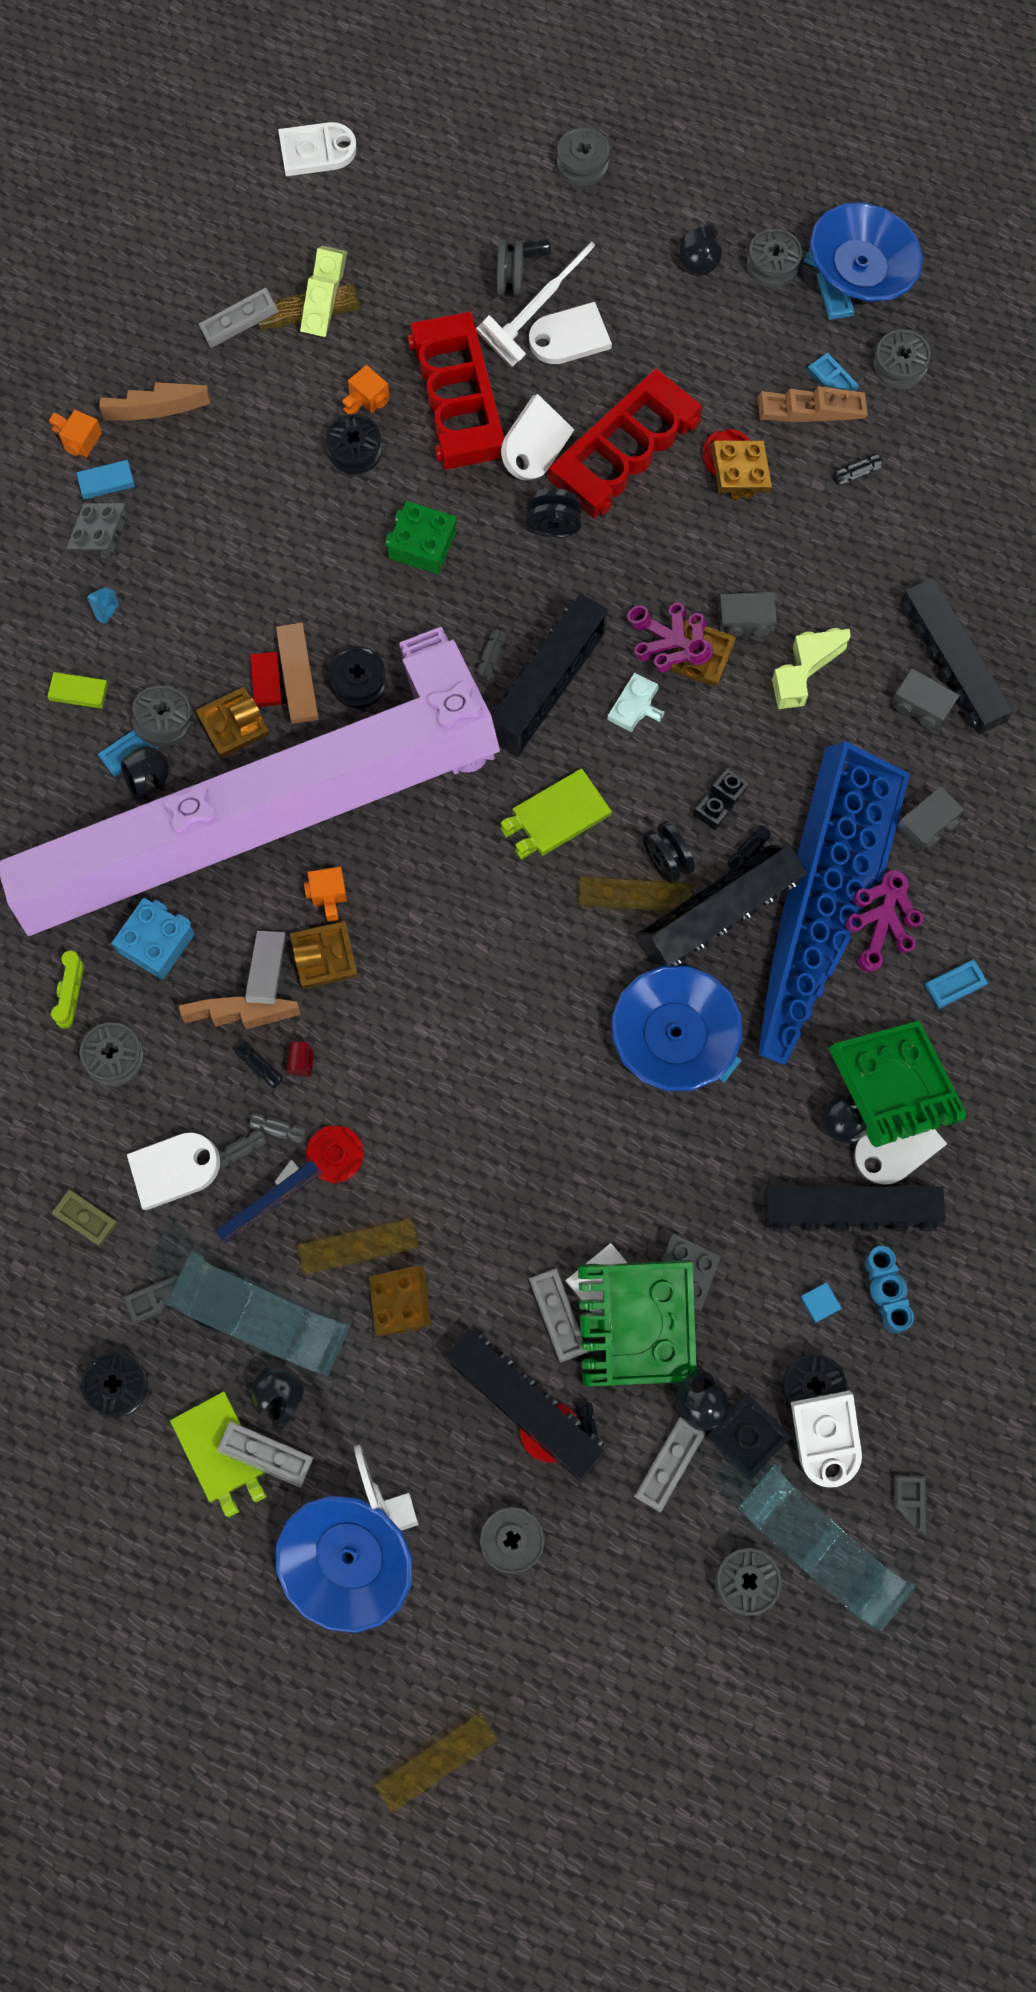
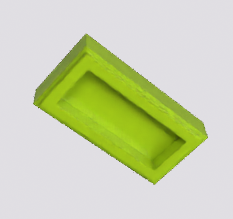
[47,672,108,709]

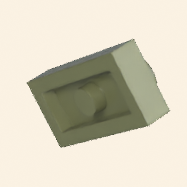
[51,1189,118,1248]

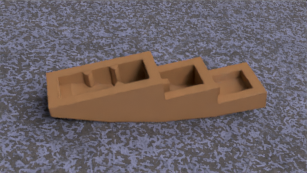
[99,382,211,420]
[758,386,868,422]
[276,623,319,724]
[179,997,301,1029]

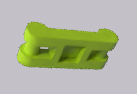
[51,951,84,1029]

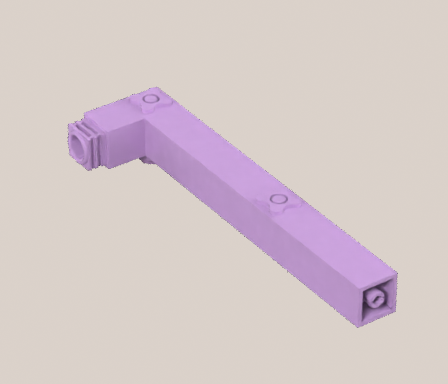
[0,627,500,936]

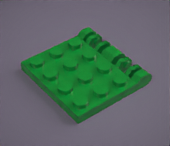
[828,1020,966,1147]
[578,1260,696,1387]

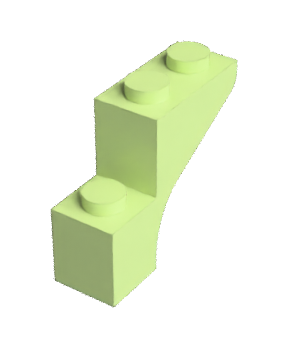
[300,246,347,337]
[772,628,850,709]

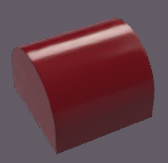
[286,1042,314,1077]

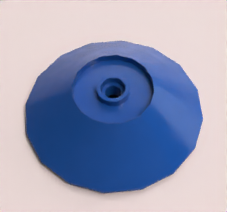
[810,202,923,302]
[612,966,743,1091]
[276,1495,412,1633]

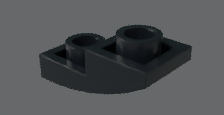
[693,768,750,830]

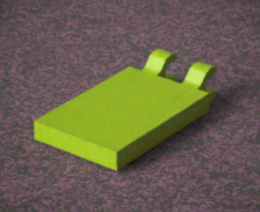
[500,768,612,860]
[170,1392,267,1518]

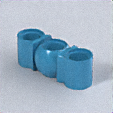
[865,1246,914,1334]

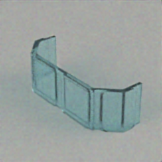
[166,1253,350,1376]
[738,1464,916,1632]

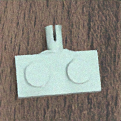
[608,673,664,732]

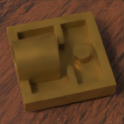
[711,441,772,500]
[669,619,736,687]
[195,687,270,759]
[290,921,358,989]
[369,1265,431,1336]

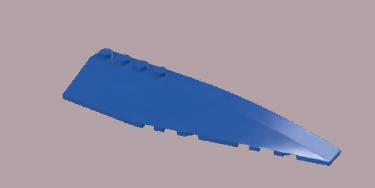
[759,741,910,1065]

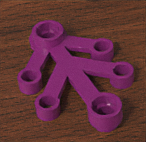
[628,602,713,672]
[845,870,923,973]

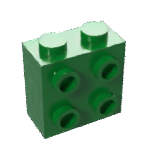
[385,501,457,575]

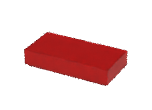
[250,652,282,707]

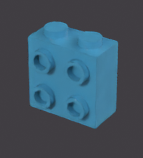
[111,898,195,980]

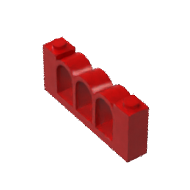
[407,311,504,470]
[548,368,702,519]

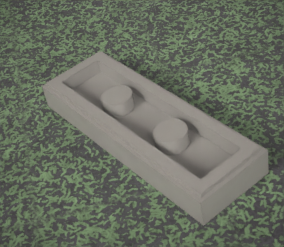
[199,288,279,348]
[245,931,286,1004]
[529,1268,588,1363]
[634,1417,706,1513]
[216,1421,313,1487]

